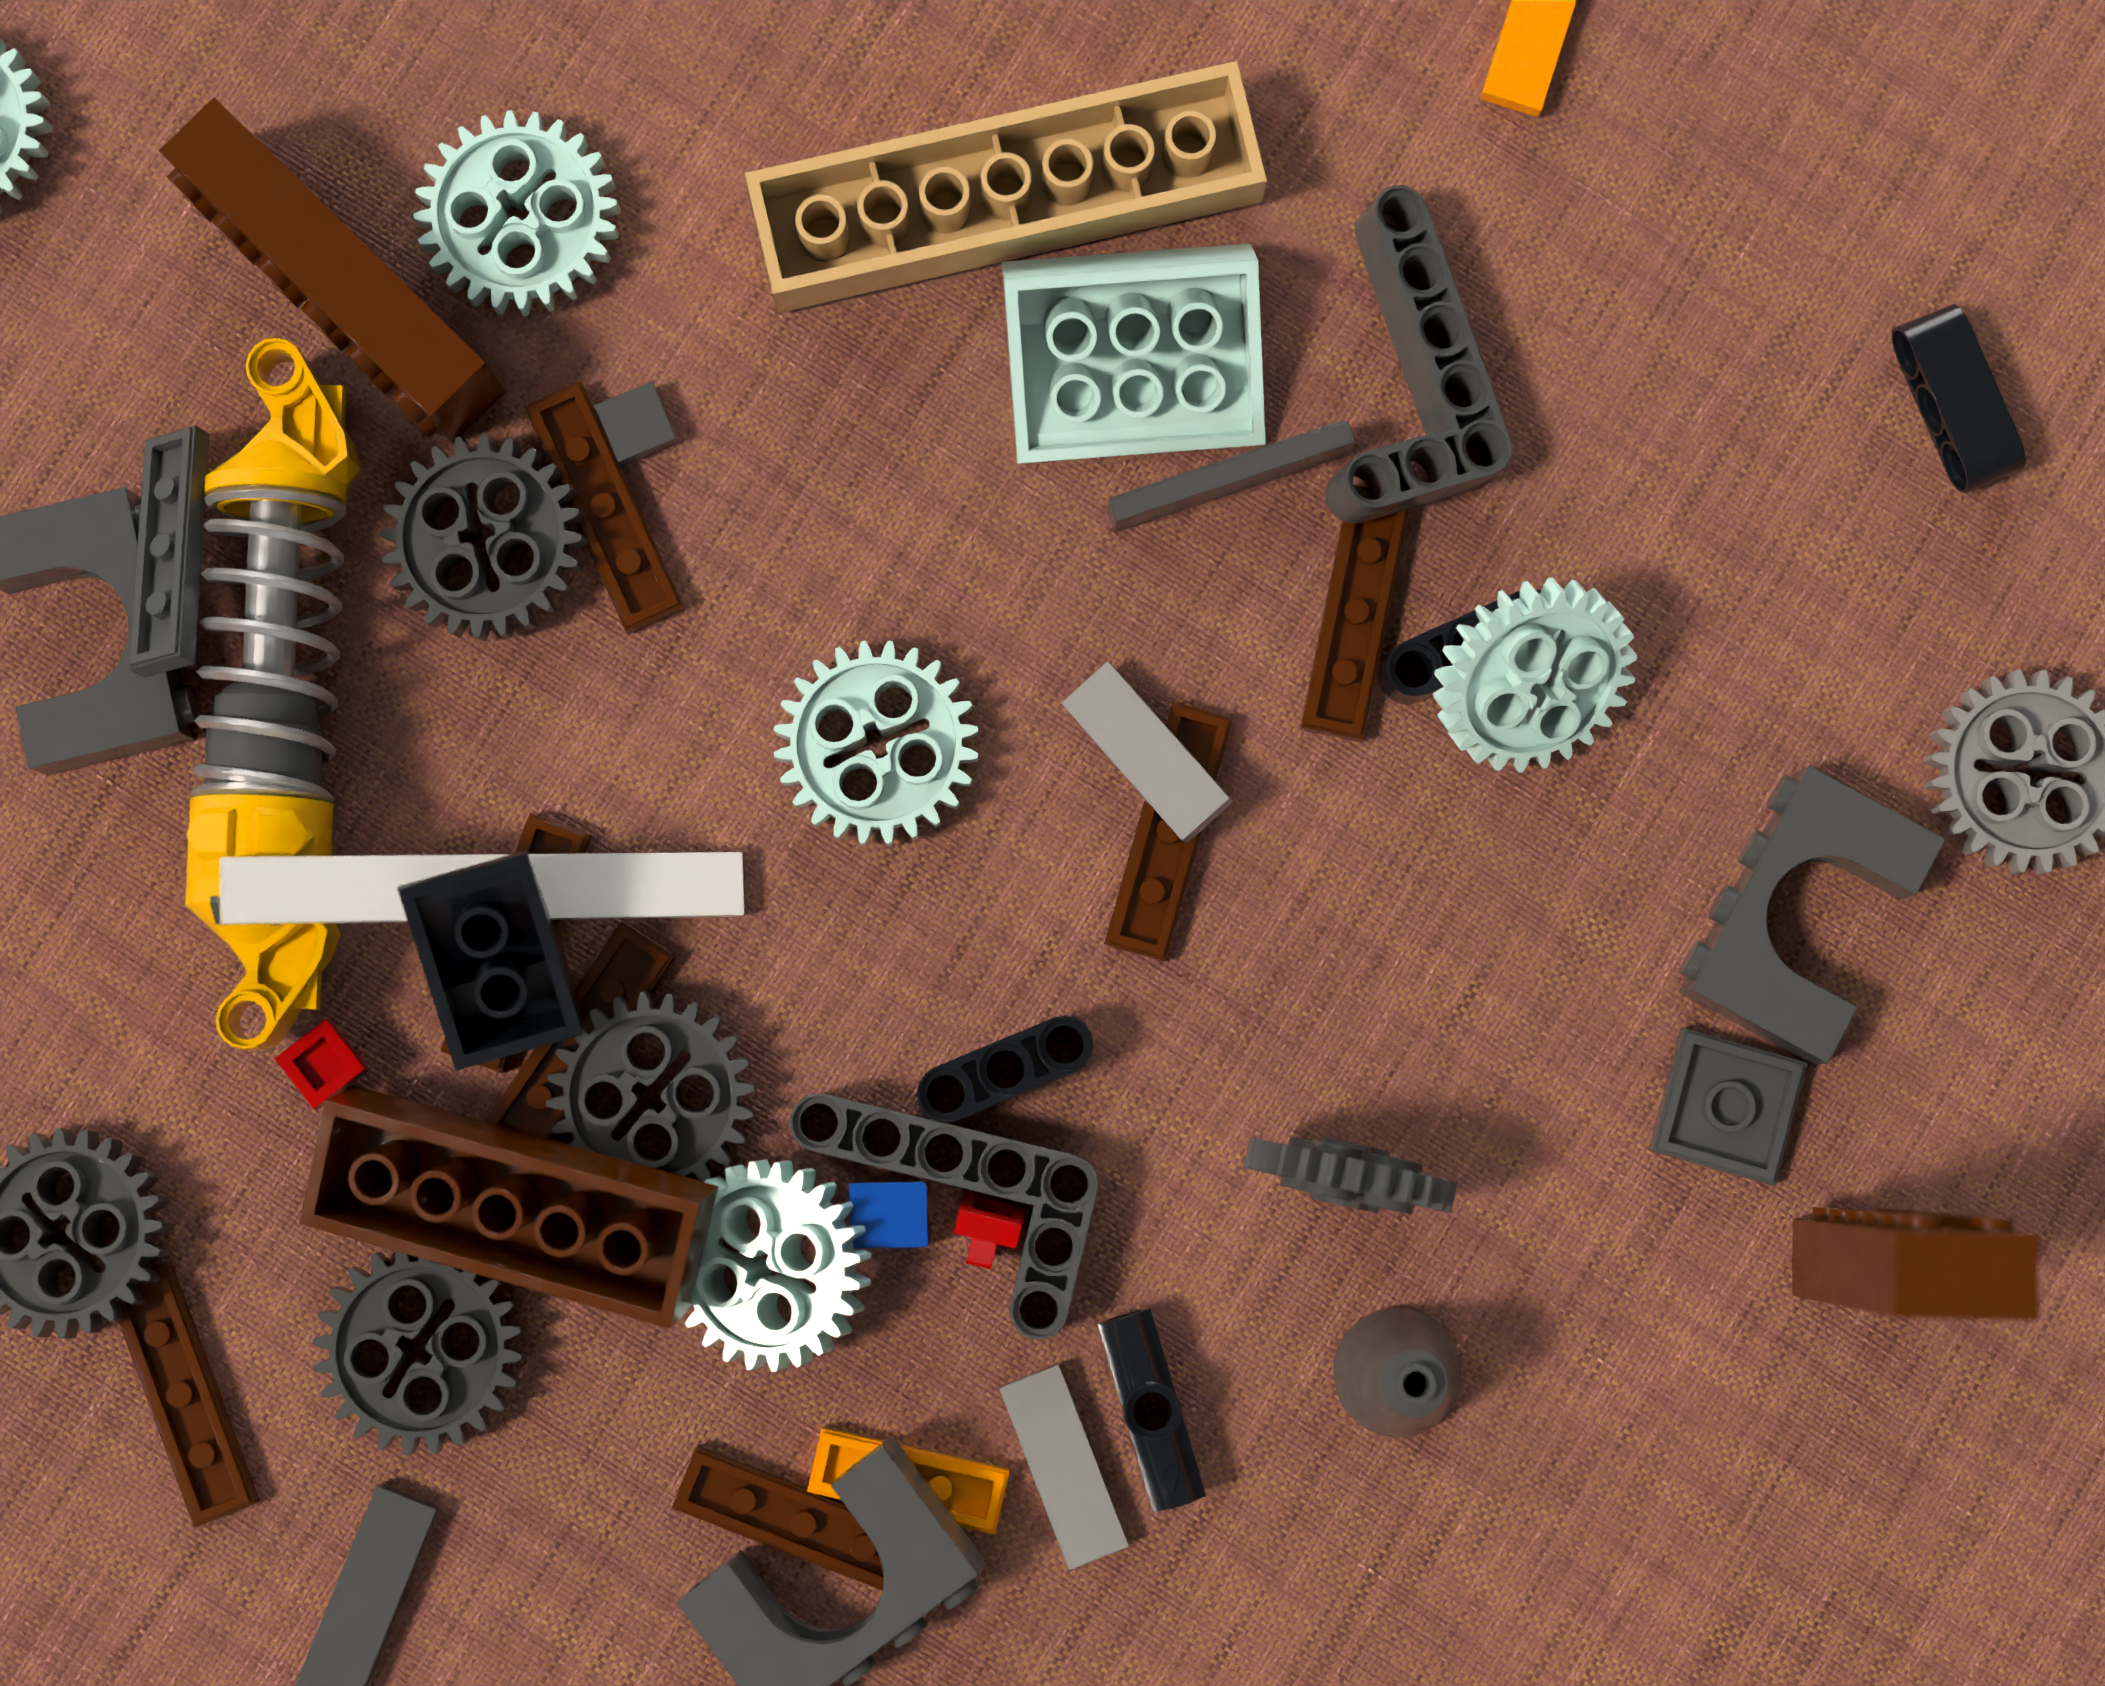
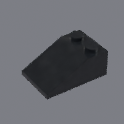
[398,850,583,1071]

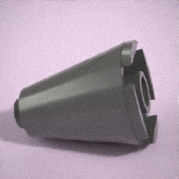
[1334,1308,1461,1437]

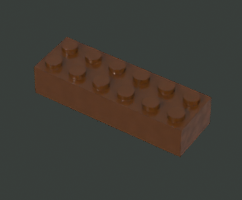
[159,97,505,444]
[299,1085,719,1329]
[1792,1207,2038,1321]

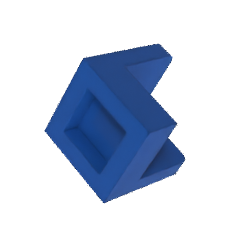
[849,1182,930,1248]

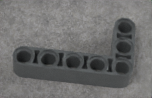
[1325,185,1512,524]
[790,1094,1098,1340]

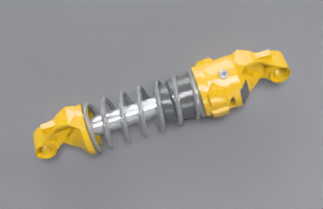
[185,338,361,1051]

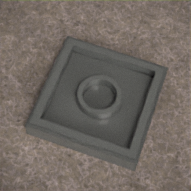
[1648,1028,1807,1185]

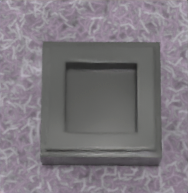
[594,382,678,466]

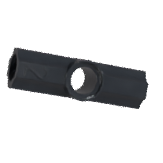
[1097,1307,1206,1512]

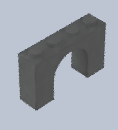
[0,487,199,775]
[1679,766,1945,1065]
[677,1436,986,1686]

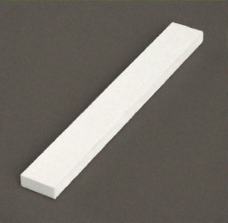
[219,852,744,925]

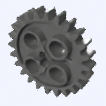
[380,434,588,641]
[546,991,756,1182]
[0,1128,173,1339]
[1244,1136,1458,1215]
[312,1251,526,1455]

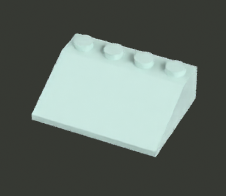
[1002,243,1266,464]

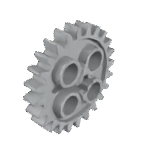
[1923,670,2105,875]

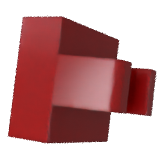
[274,1019,370,1109]
[953,1189,1027,1270]

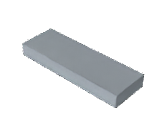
[1061,661,1233,844]
[999,1363,1129,1570]

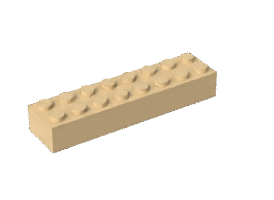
[745,61,1267,313]

